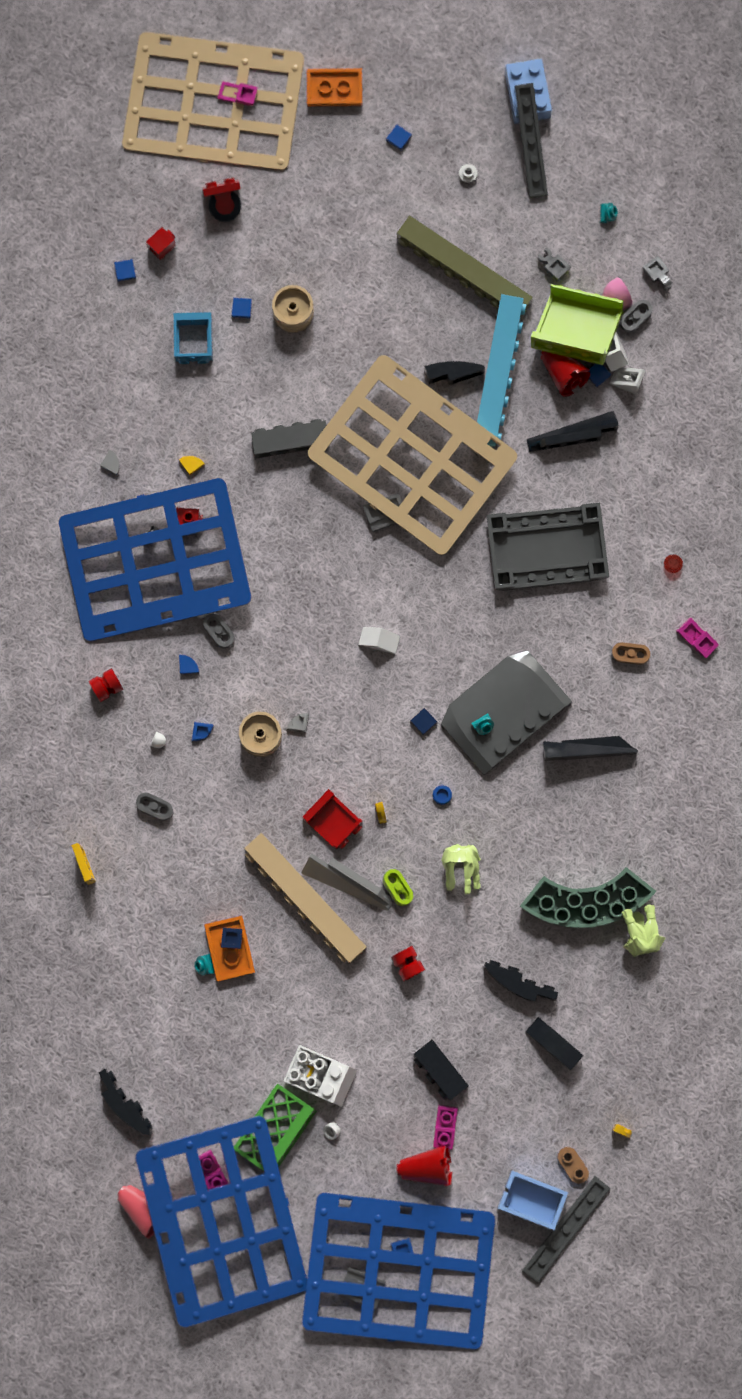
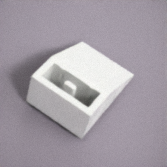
[284,1045,357,1107]

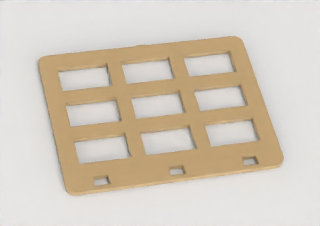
[122,32,304,170]
[308,355,517,555]

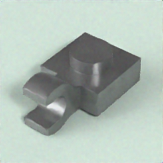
[642,256,672,291]

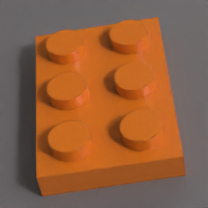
[307,68,362,107]
[204,916,255,982]

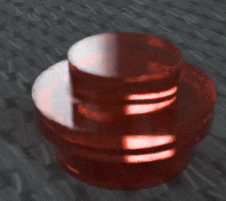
[664,554,683,573]

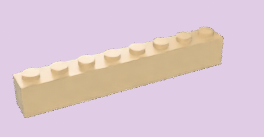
[244,833,367,964]

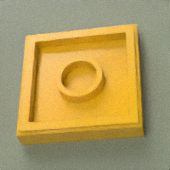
[71,843,96,885]

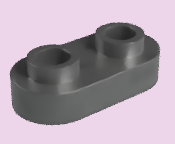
[620,300,652,333]
[203,613,234,648]
[136,792,173,821]

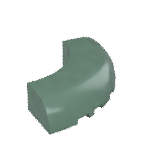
[520,867,657,928]

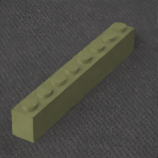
[397,215,533,318]

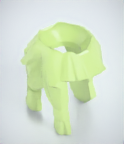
[441,844,481,894]
[621,905,666,957]

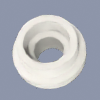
[459,164,477,183]

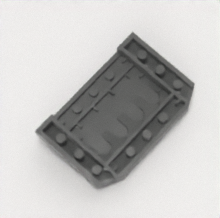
[441,651,572,775]

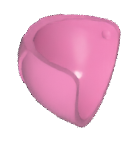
[602,277,632,310]

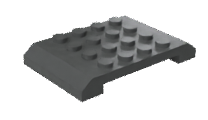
[486,503,609,591]

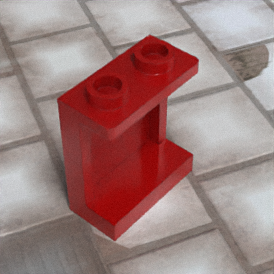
[302,789,363,850]

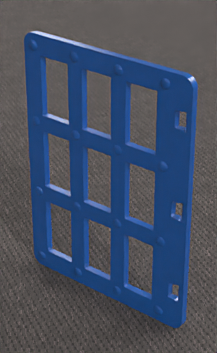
[59,478,252,641]
[135,1116,307,1327]
[302,1193,495,1349]

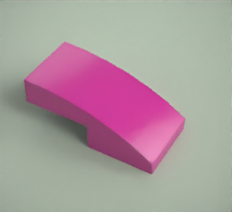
[218,81,258,106]
[676,618,719,658]

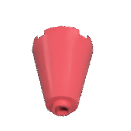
[117,1185,155,1239]

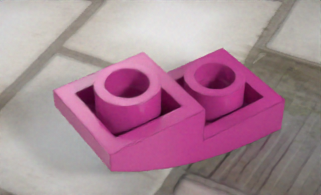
[433,1105,458,1149]
[199,1150,229,1190]

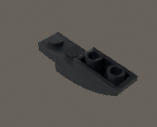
[484,960,558,1002]
[98,1069,153,1135]

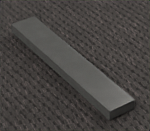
[514,83,548,198]
[522,1176,610,1283]

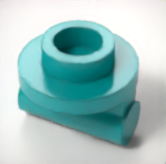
[600,203,618,223]
[471,713,494,735]
[194,954,215,975]

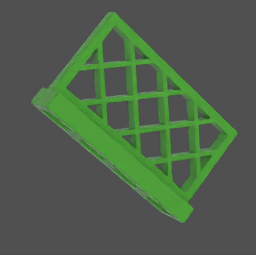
[234,1083,317,1171]

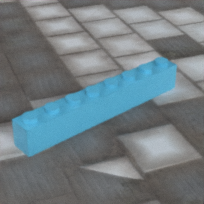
[477,294,526,448]

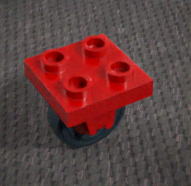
[202,177,241,222]

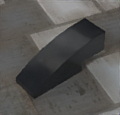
[424,361,485,385]
[525,1017,584,1071]

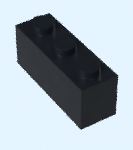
[413,1039,469,1101]

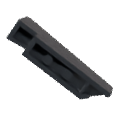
[527,411,619,452]
[543,736,638,761]

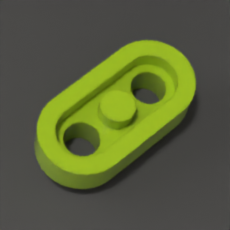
[382,869,413,906]

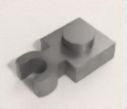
[537,248,571,282]

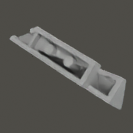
[301,854,394,911]

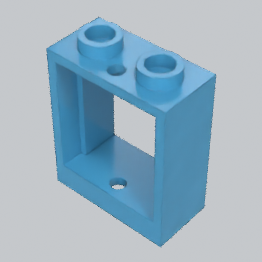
[174,312,213,364]

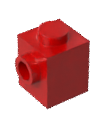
[146,227,176,260]
[176,507,203,525]

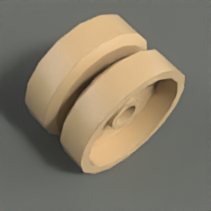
[272,285,314,332]
[239,711,282,757]

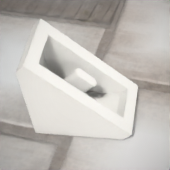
[609,367,645,394]
[359,627,400,654]

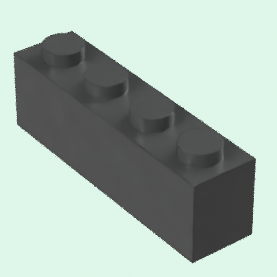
[251,419,330,459]

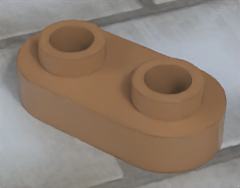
[612,642,650,665]
[558,1147,589,1184]

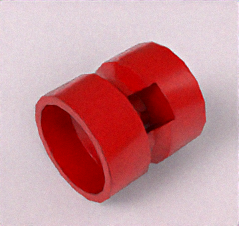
[88,668,124,703]
[391,946,425,982]

